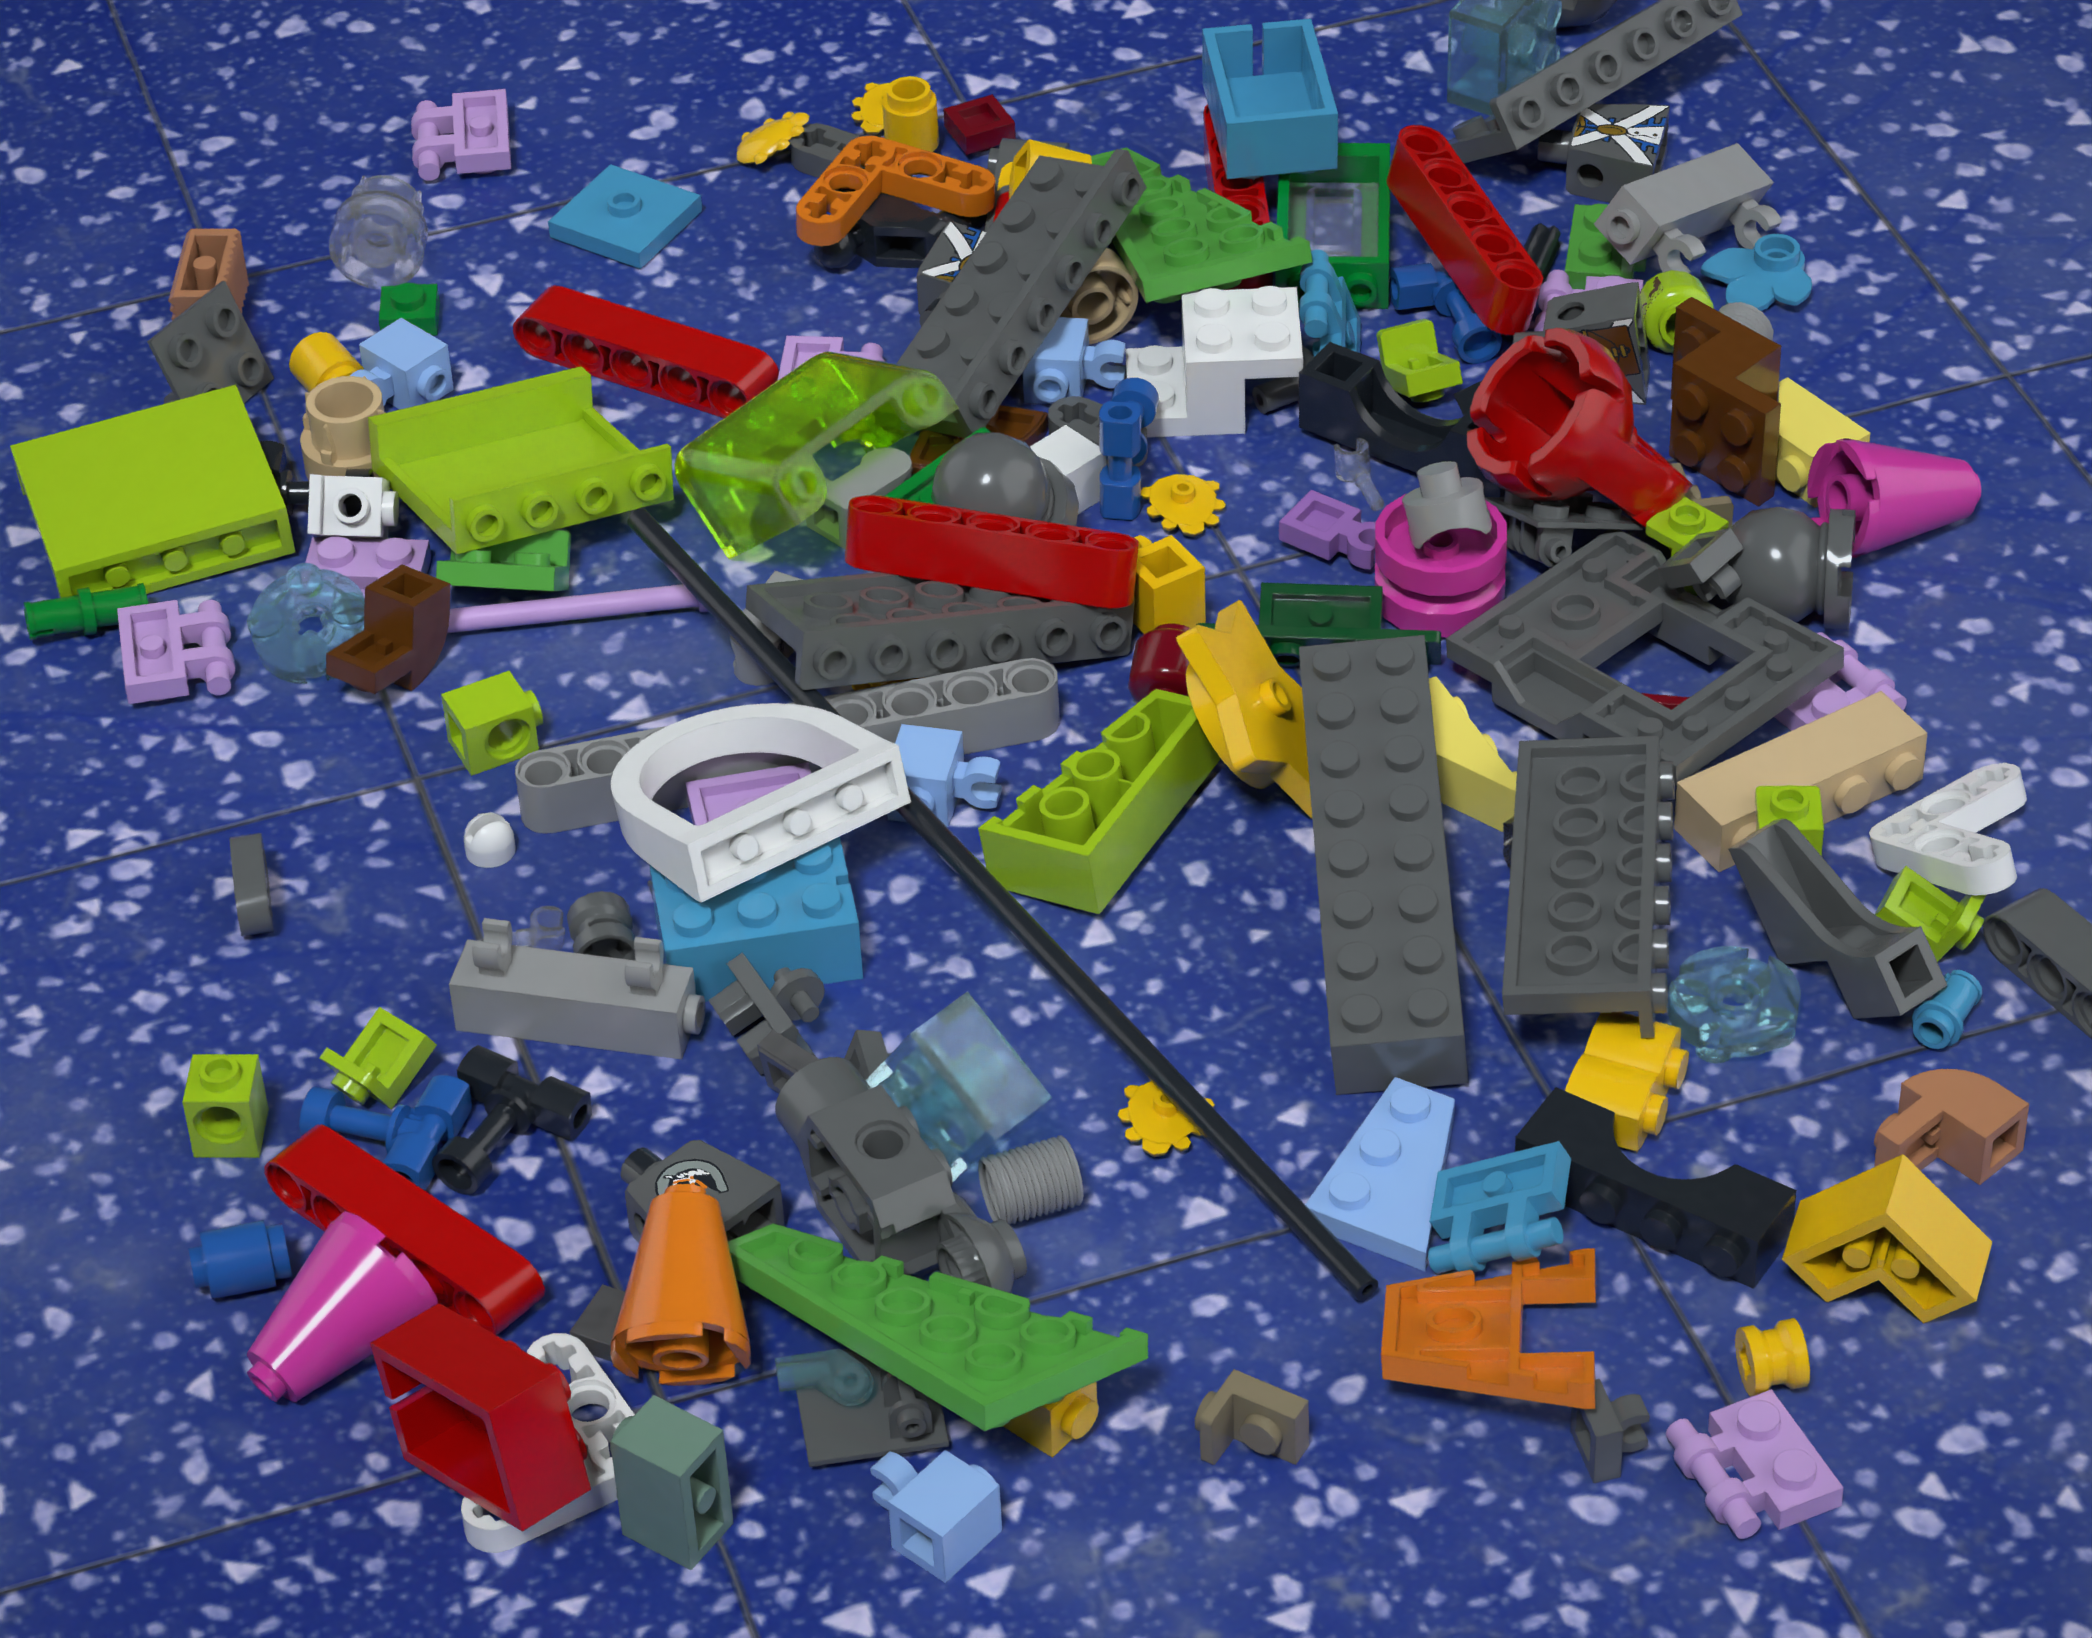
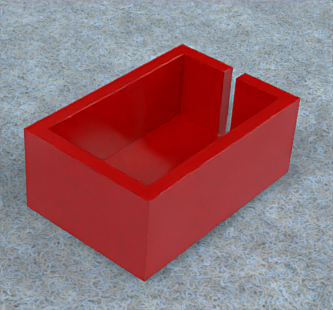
[370,1303,591,1532]

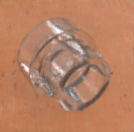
[329,175,428,289]

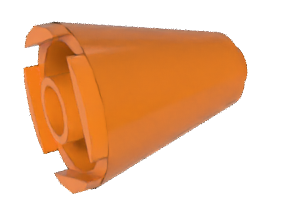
[610,1184,751,1386]

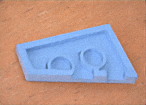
[1305,1077,1455,1272]

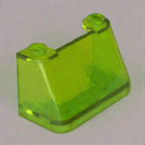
[674,351,959,560]

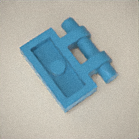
[1299,250,1361,357]
[1428,1141,1571,1274]

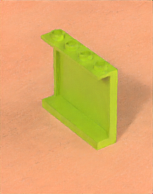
[368,366,674,554]
[10,385,296,598]

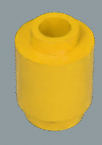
[882,76,939,152]
[289,332,364,393]

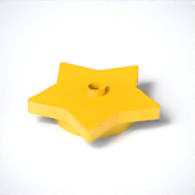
[1176,600,1312,818]

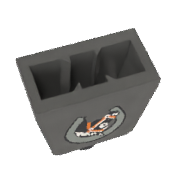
[620,1140,785,1243]

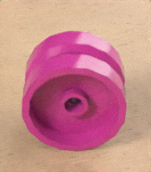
[1375,494,1507,638]

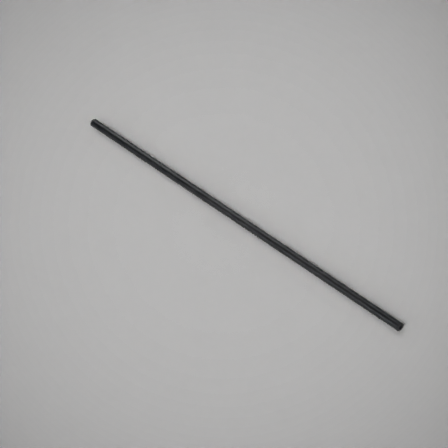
[627,508,1378,1301]

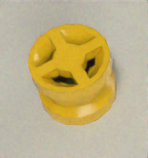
[1735,1318,1810,1397]

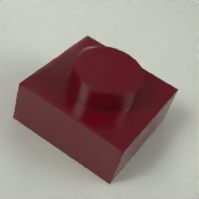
[943,94,1016,155]

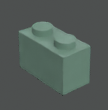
[610,1395,734,1570]

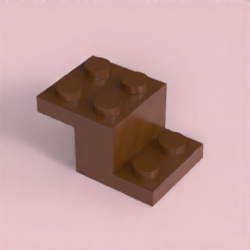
[1669,297,1782,507]

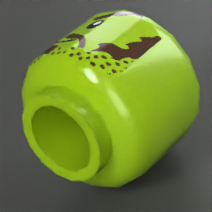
[1640,270,1714,353]

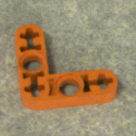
[796,135,996,246]

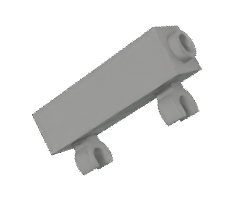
[1594,143,1782,273]
[449,918,705,1059]

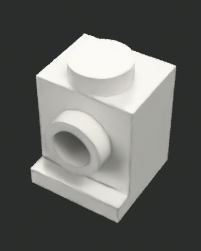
[308,474,399,539]

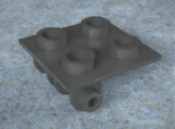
[147,281,274,404]
[1485,491,1643,567]
[791,1349,949,1467]

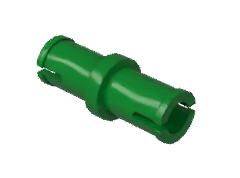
[23,583,148,640]

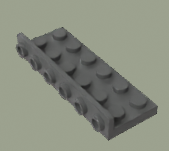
[1448,0,1743,163]
[868,149,1147,438]
[746,572,1135,690]
[1502,736,1675,1038]

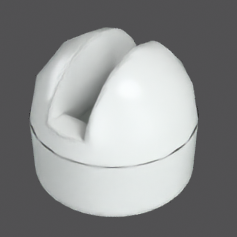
[464,812,516,868]

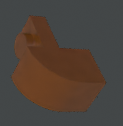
[326,564,451,694]

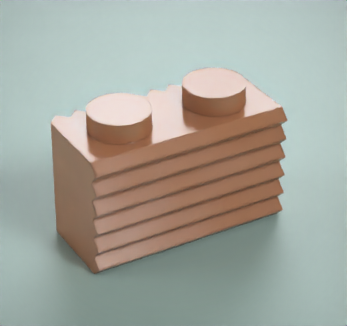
[168,229,249,320]

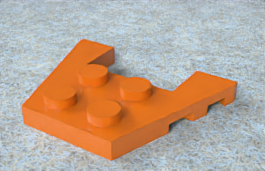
[1381,1248,1596,1409]

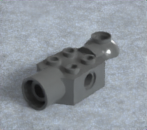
[775,1057,1027,1293]

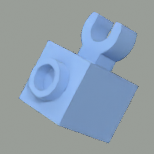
[1023,317,1126,405]
[350,318,454,410]
[887,724,1002,827]
[870,1450,1002,1583]

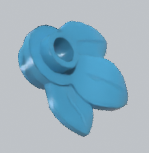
[1700,234,1812,311]

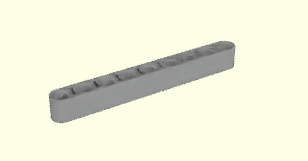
[515,658,1060,834]

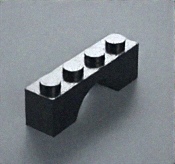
[1299,342,1505,498]
[1515,1087,1797,1289]

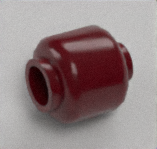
[1128,623,1191,702]

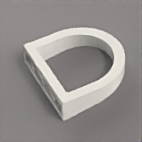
[611,703,911,903]

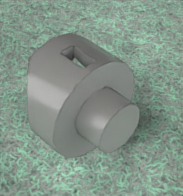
[1402,461,1492,549]

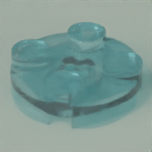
[247,563,365,684]
[1668,946,1801,1064]

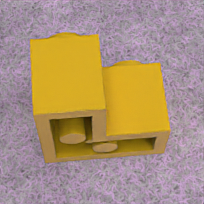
[1782,1154,1992,1324]

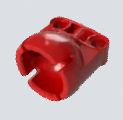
[1467,328,1693,527]

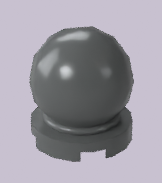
[931,433,1079,526]
[1725,507,1856,630]

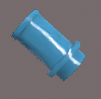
[1912,970,1983,1049]

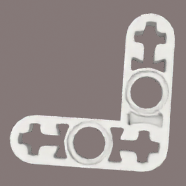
[1869,763,2027,896]
[461,1333,635,1553]

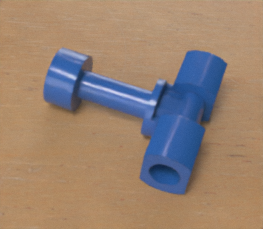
[1389,263,1502,364]
[1099,378,1159,520]
[299,1075,472,1190]

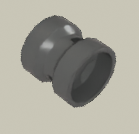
[567,891,636,960]

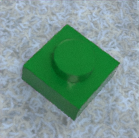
[379,283,440,336]

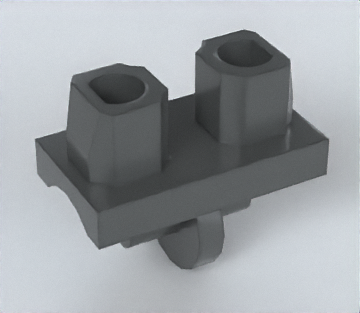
[708,952,825,1076]

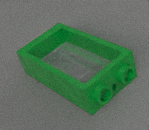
[1275,143,1390,309]

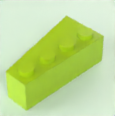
[978,689,1220,914]

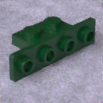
[1196,582,1441,667]

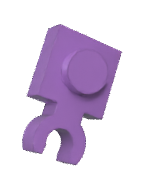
[1279,490,1375,569]

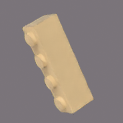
[1674,691,1927,872]

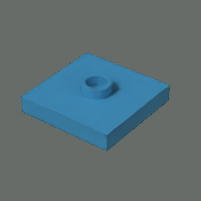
[548,164,702,269]

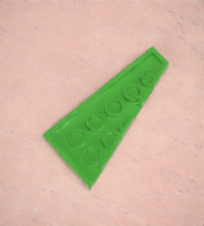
[1091,147,1313,303]
[728,1223,1148,1431]

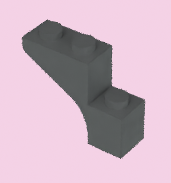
[1728,819,1947,1019]

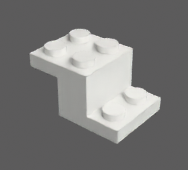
[1125,286,1303,437]

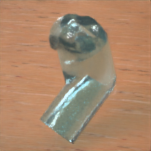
[775,1349,874,1406]

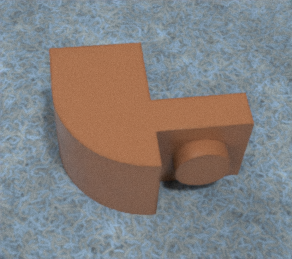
[1874,1069,2029,1185]

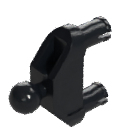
[813,167,987,269]

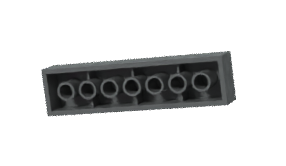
[1299,635,1468,1095]

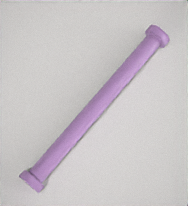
[447,584,709,633]

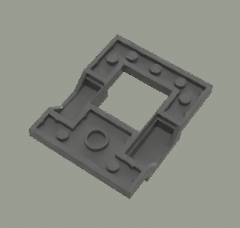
[1446,529,1844,786]

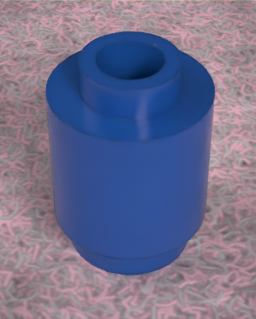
[188,1220,292,1299]

